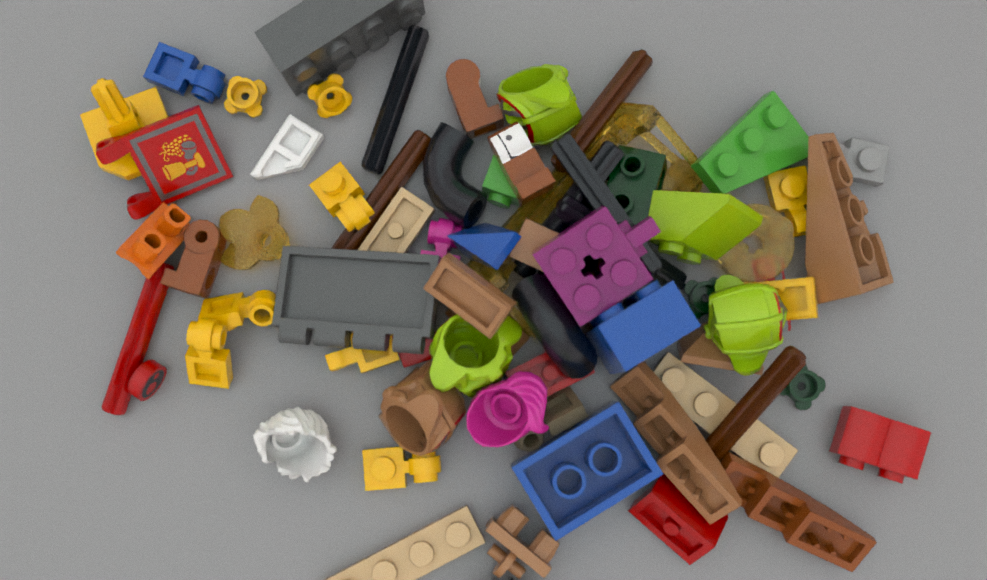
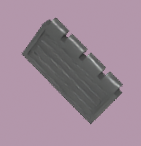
[272,246,442,354]

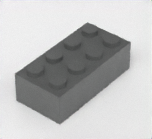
[254,0,425,96]

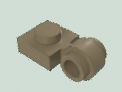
[514,386,588,452]

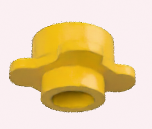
[307,73,353,118]
[224,76,267,118]

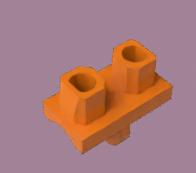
[116,202,191,279]

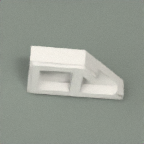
[250,114,325,180]

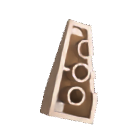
[805,133,894,304]

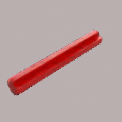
[101,263,174,415]

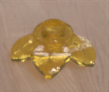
[219,195,289,270]

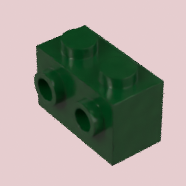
[593,145,668,242]

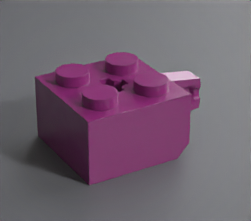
[532,206,661,327]

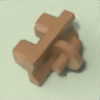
[485,504,560,579]

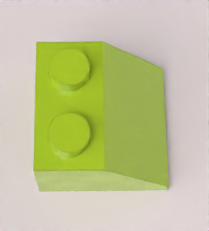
[648,190,763,265]

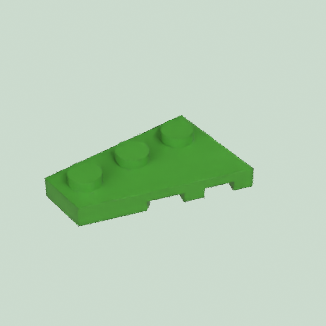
[691,90,809,194]

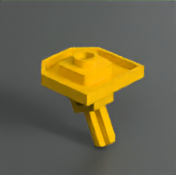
[80,78,169,181]

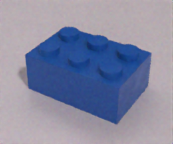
[585,280,701,374]
[510,401,663,541]

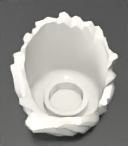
[253,406,337,482]

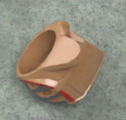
[378,360,466,456]

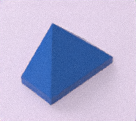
[446,222,522,270]

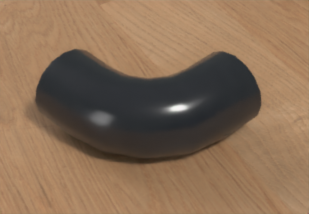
[423,122,487,228]
[512,274,598,379]

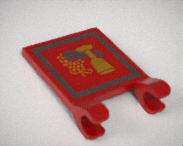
[96,105,233,220]

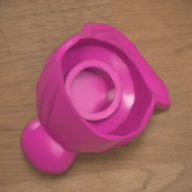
[466,371,549,447]

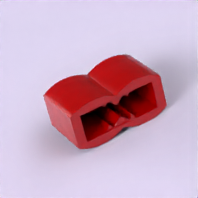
[829,406,931,484]

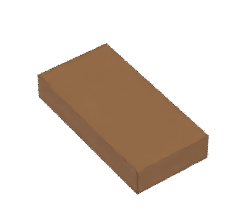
[423,253,517,339]

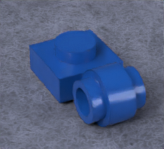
[143,42,226,104]

